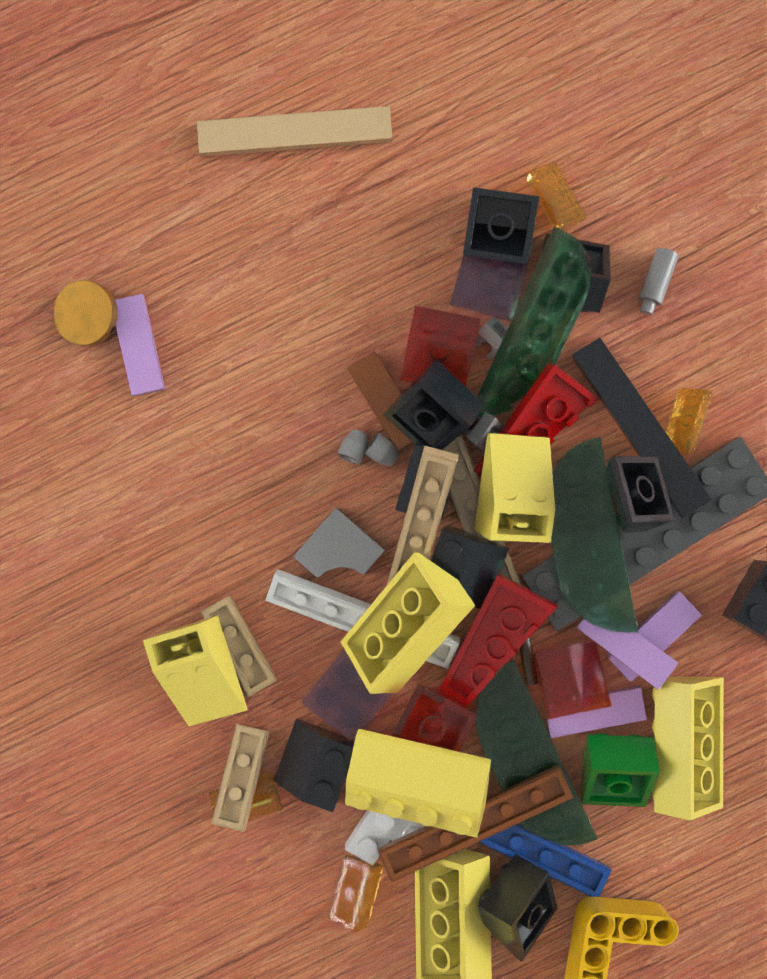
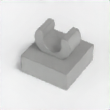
[474,316,518,359]
[463,412,504,454]

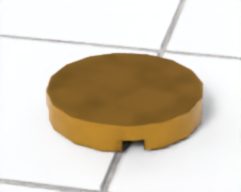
[54,280,118,346]

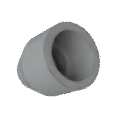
[337,429,368,465]
[364,433,399,467]

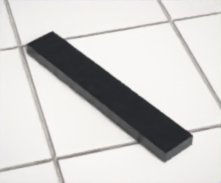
[571,337,712,519]

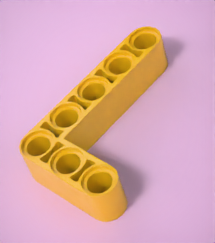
[564,896,679,979]

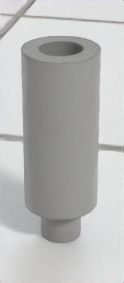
[639,248,679,315]

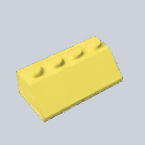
[341,553,475,694]
[652,676,724,821]
[345,729,491,838]
[415,849,492,979]

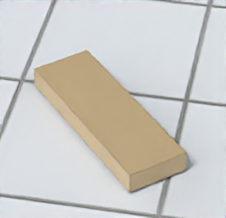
[201,595,277,697]
[211,724,270,832]

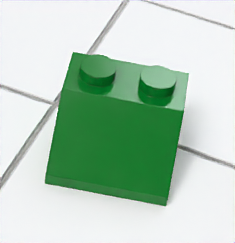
[581,733,660,807]

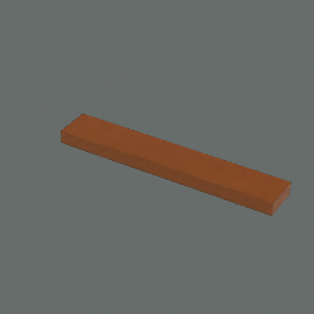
[378,765,574,882]

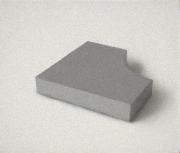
[293,508,385,578]

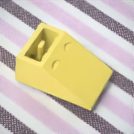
[474,433,555,543]
[143,615,248,726]

